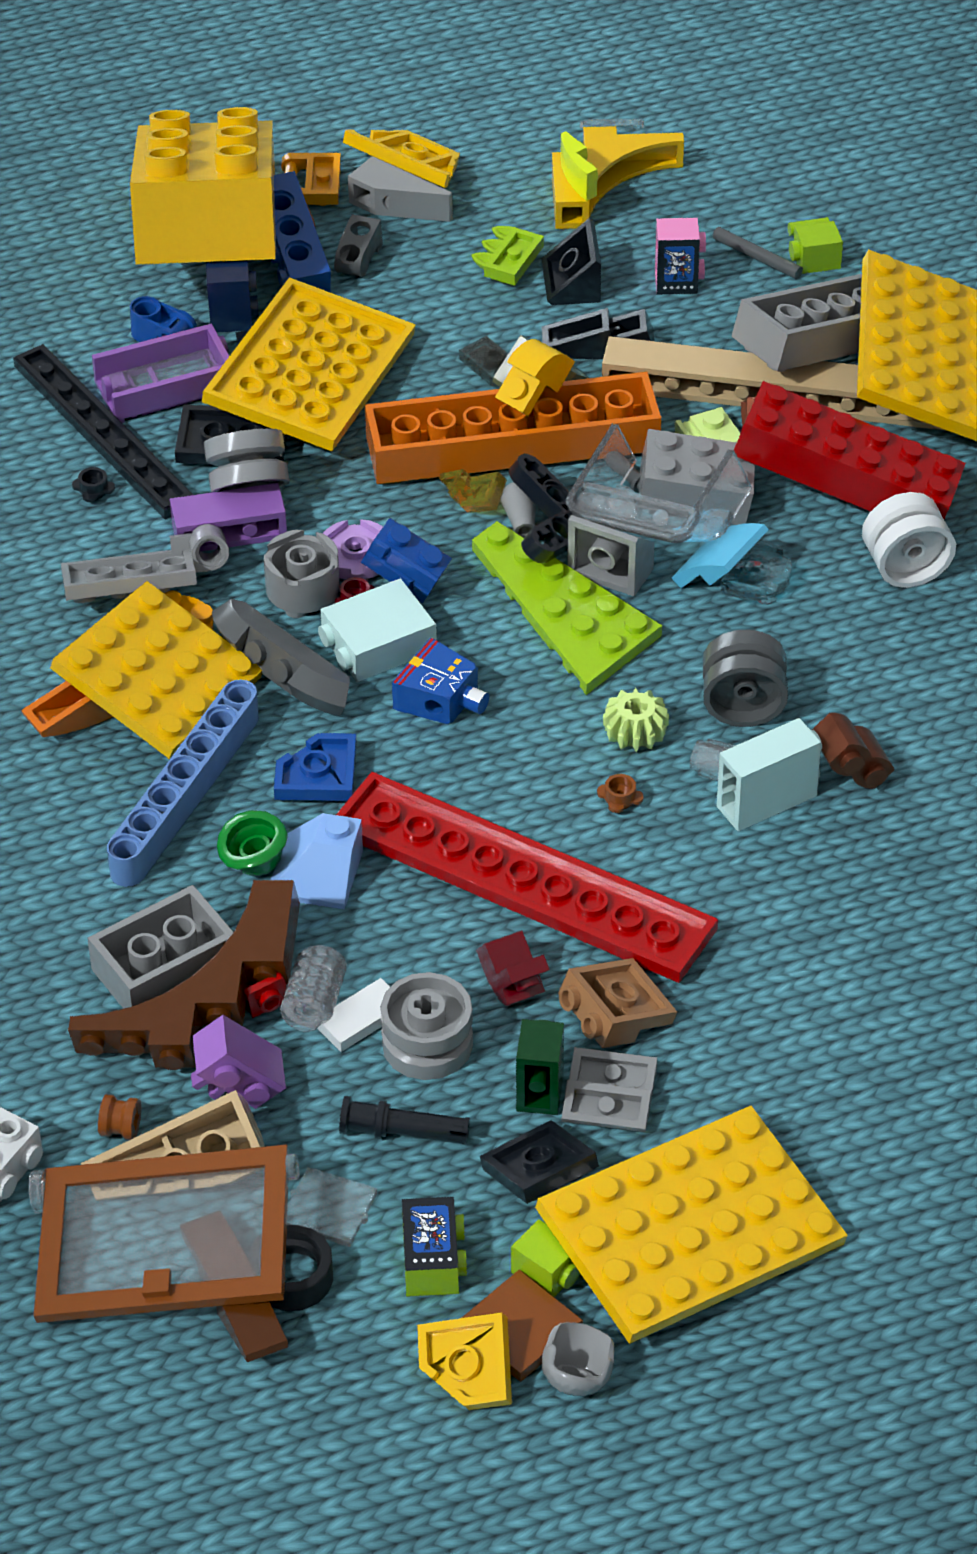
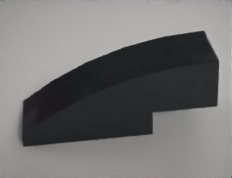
[542,308,655,359]

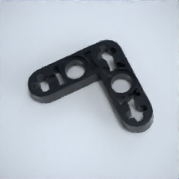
[509,454,596,564]

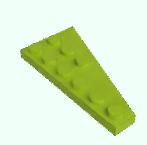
[472,521,662,695]

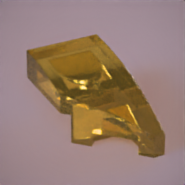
[439,469,507,512]

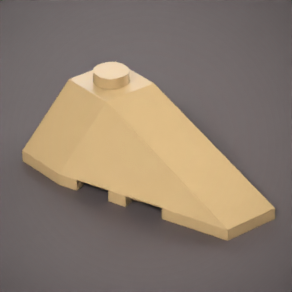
[81,1090,265,1203]

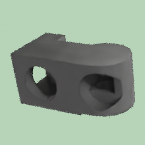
[334,214,383,277]

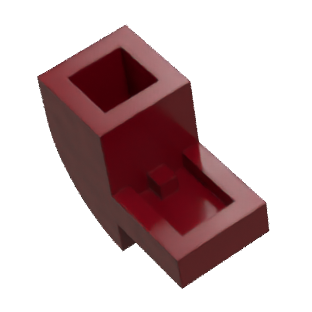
[476,930,550,1006]

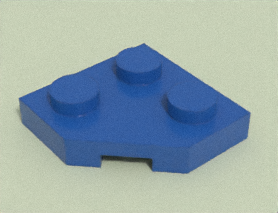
[274,733,357,801]

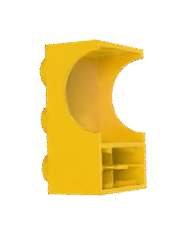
[130,107,276,265]

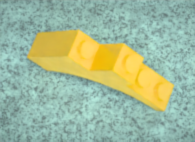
[552,126,684,229]

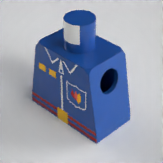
[392,638,489,724]

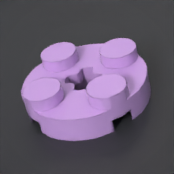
[323,520,383,581]

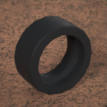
[250,1225,333,1311]

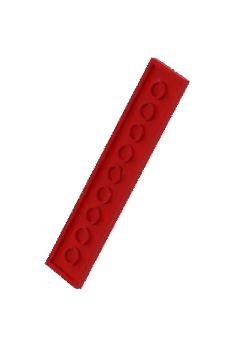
[336,772,718,983]

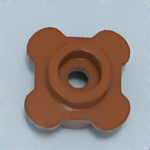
[597,774,644,813]

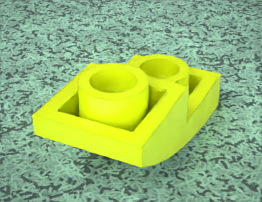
[560,131,598,201]

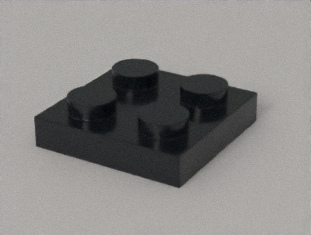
[480,1120,599,1204]

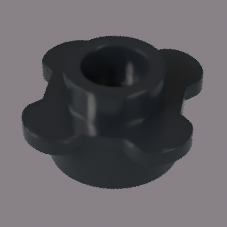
[72,467,115,502]

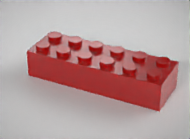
[732,381,966,519]

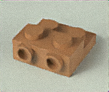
[558,958,678,1048]

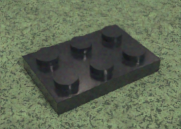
[175,405,288,464]

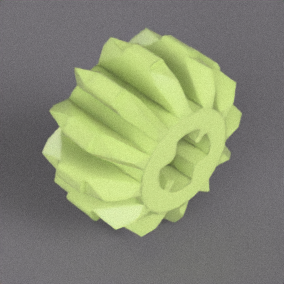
[603,687,669,752]

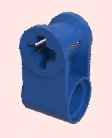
[130,296,197,342]

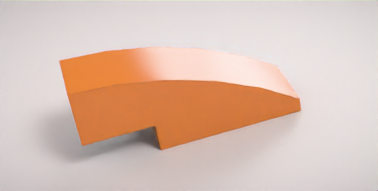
[21,681,113,737]

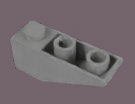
[348,156,453,222]

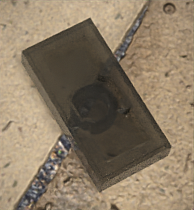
[459,336,508,389]

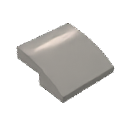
[561,1047,657,1132]

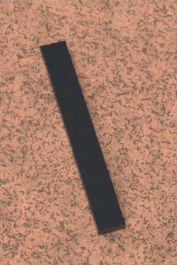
[13,344,193,520]

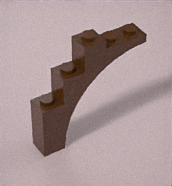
[68,880,300,1070]

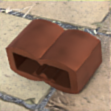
[812,713,894,789]

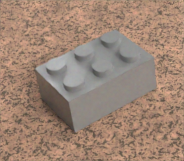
[637,429,755,525]
[88,885,233,1009]

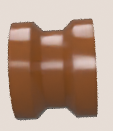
[98,1094,141,1140]

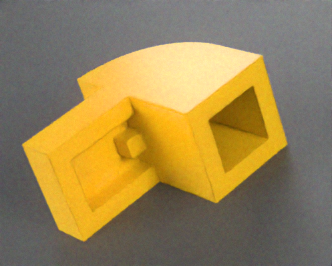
[495,339,575,416]

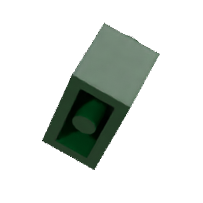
[516,1019,564,1115]

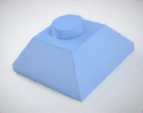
[271,813,363,910]

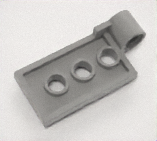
[61,524,229,603]

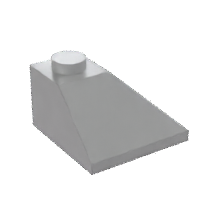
[568,515,654,596]

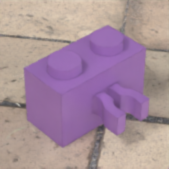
[191,1015,286,1109]

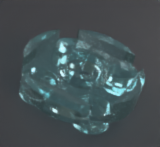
[719,539,792,605]

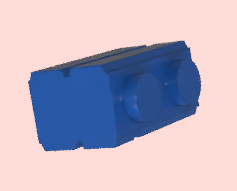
[361,518,452,603]

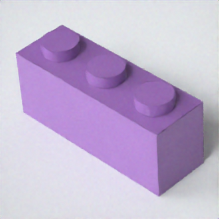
[170,483,287,552]

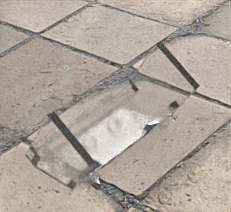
[566,423,752,543]

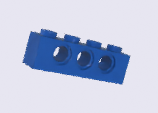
[271,171,331,293]

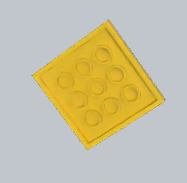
[50,581,262,759]

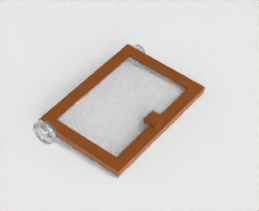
[29,1145,299,1323]

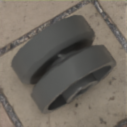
[703,630,788,727]

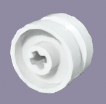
[862,492,956,588]

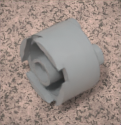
[264,530,340,618]

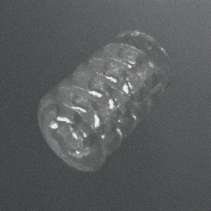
[280,945,347,1033]

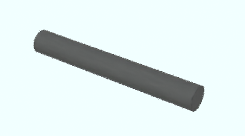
[713,227,803,279]

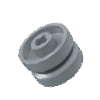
[204,429,290,493]
[380,972,473,1080]

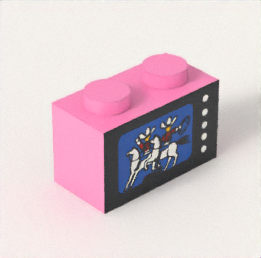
[655,218,706,295]

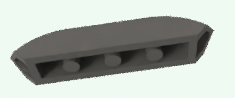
[212,599,350,716]

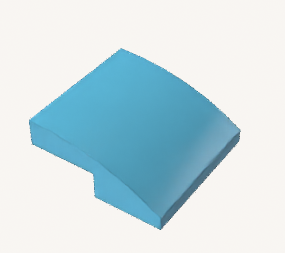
[671,523,769,588]

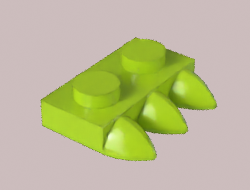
[471,226,544,286]

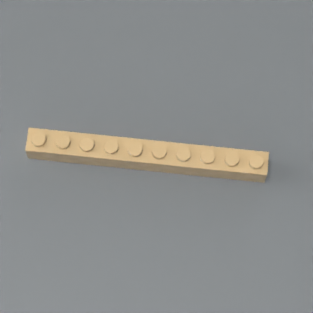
[602,336,947,431]

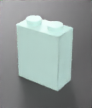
[318,578,437,682]
[717,718,822,831]

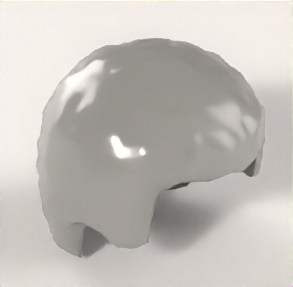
[542,1322,614,1396]

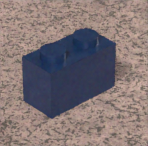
[206,260,259,332]

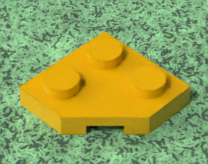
[417,1312,512,1410]

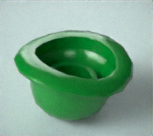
[217,810,288,876]

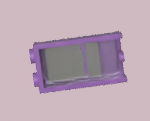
[92,323,229,423]

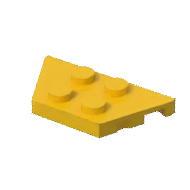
[343,129,460,188]

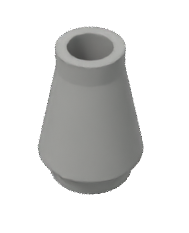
[500,482,536,538]

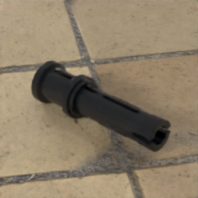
[339,1096,470,1145]

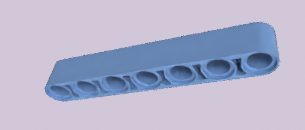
[107,679,259,887]

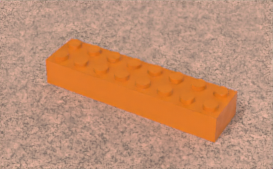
[365,372,661,484]

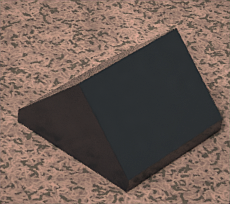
[541,218,601,305]

